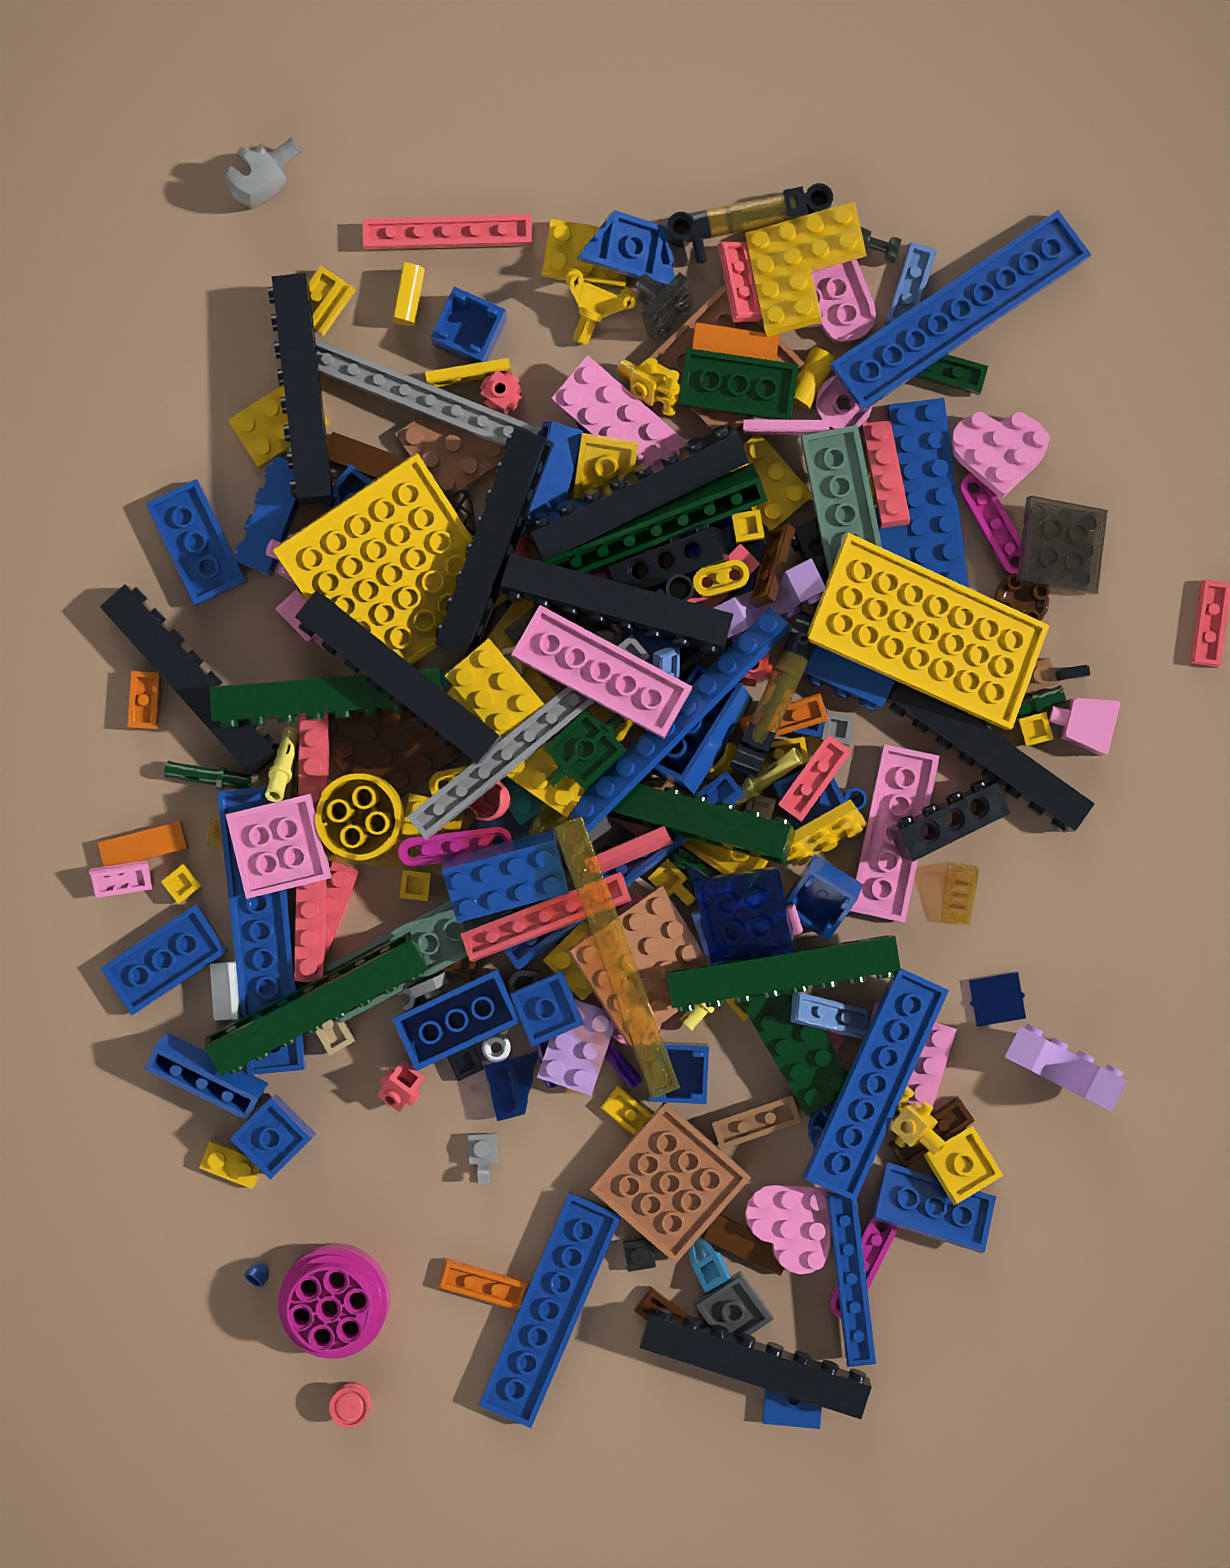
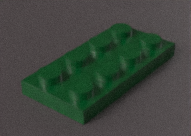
[678,348,799,420]

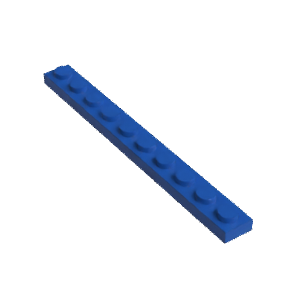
[570,607,791,833]
[504,771,745,970]

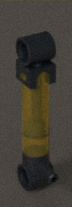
[667,183,833,264]
[730,610,816,779]

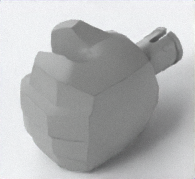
[224,137,302,208]

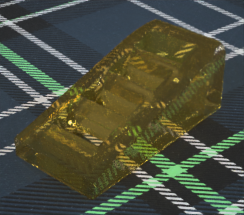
[941,862,979,925]

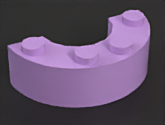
[714,558,826,643]
[1005,1024,1127,1112]

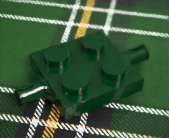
[544,709,626,791]

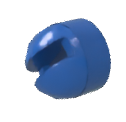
[843,787,867,810]
[244,1262,269,1288]

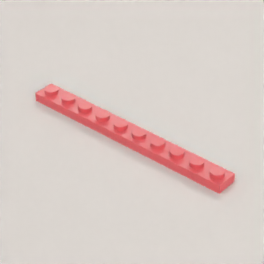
[294,715,330,982]

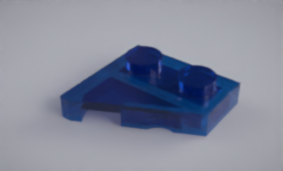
[483,1051,538,1122]

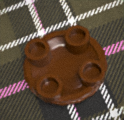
[994,573,1050,621]

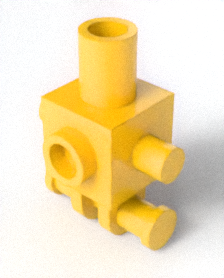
[617,358,680,416]
[889,1086,946,1156]

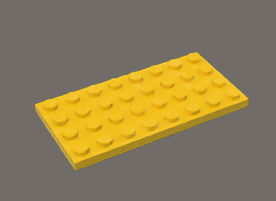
[805,533,1050,731]

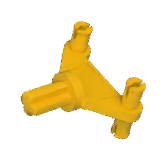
[565,268,636,345]

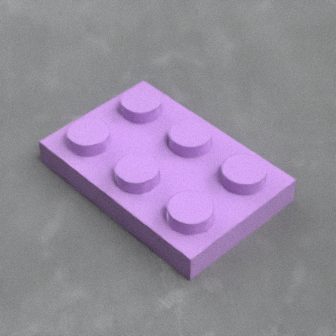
[537,998,615,1096]

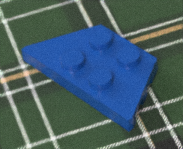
[577,210,680,291]

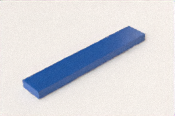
[826,1191,876,1367]

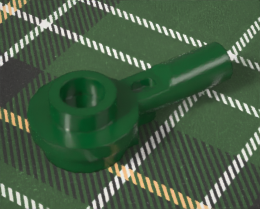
[669,846,722,883]

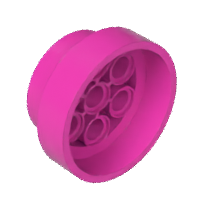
[278,1243,390,1359]

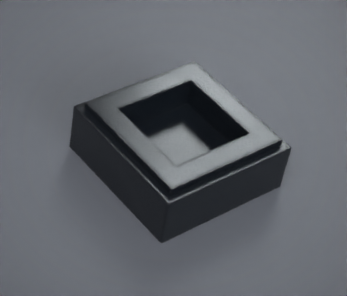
[1055,665,1091,682]
[447,1045,484,1081]

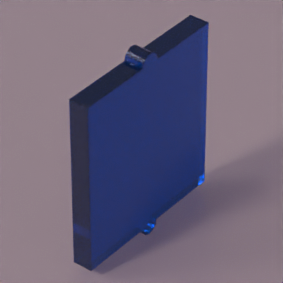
[968,972,1026,1027]

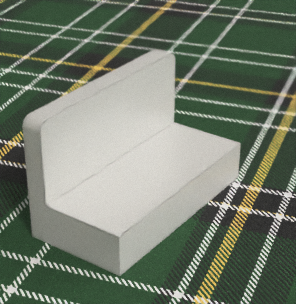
[210,961,241,1021]

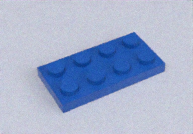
[146,479,247,606]
[100,904,229,1016]
[872,1162,996,1254]

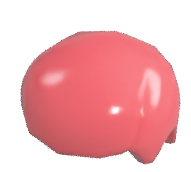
[468,781,510,821]

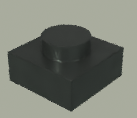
[623,1238,656,1272]

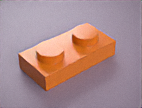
[127,671,162,730]

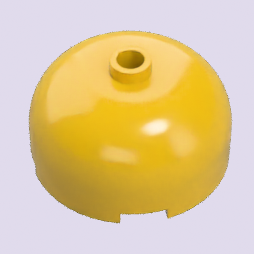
[315,773,404,860]

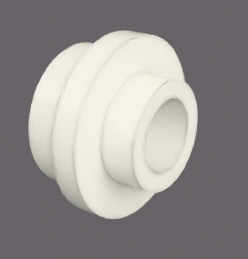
[482,1033,511,1062]

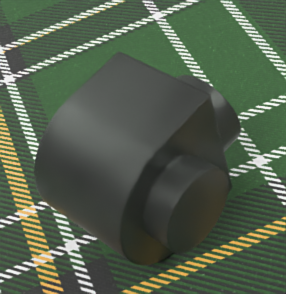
[509,968,544,993]

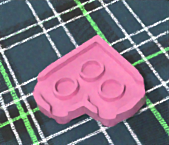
[802,259,876,344]
[951,412,1050,499]
[745,1185,832,1274]

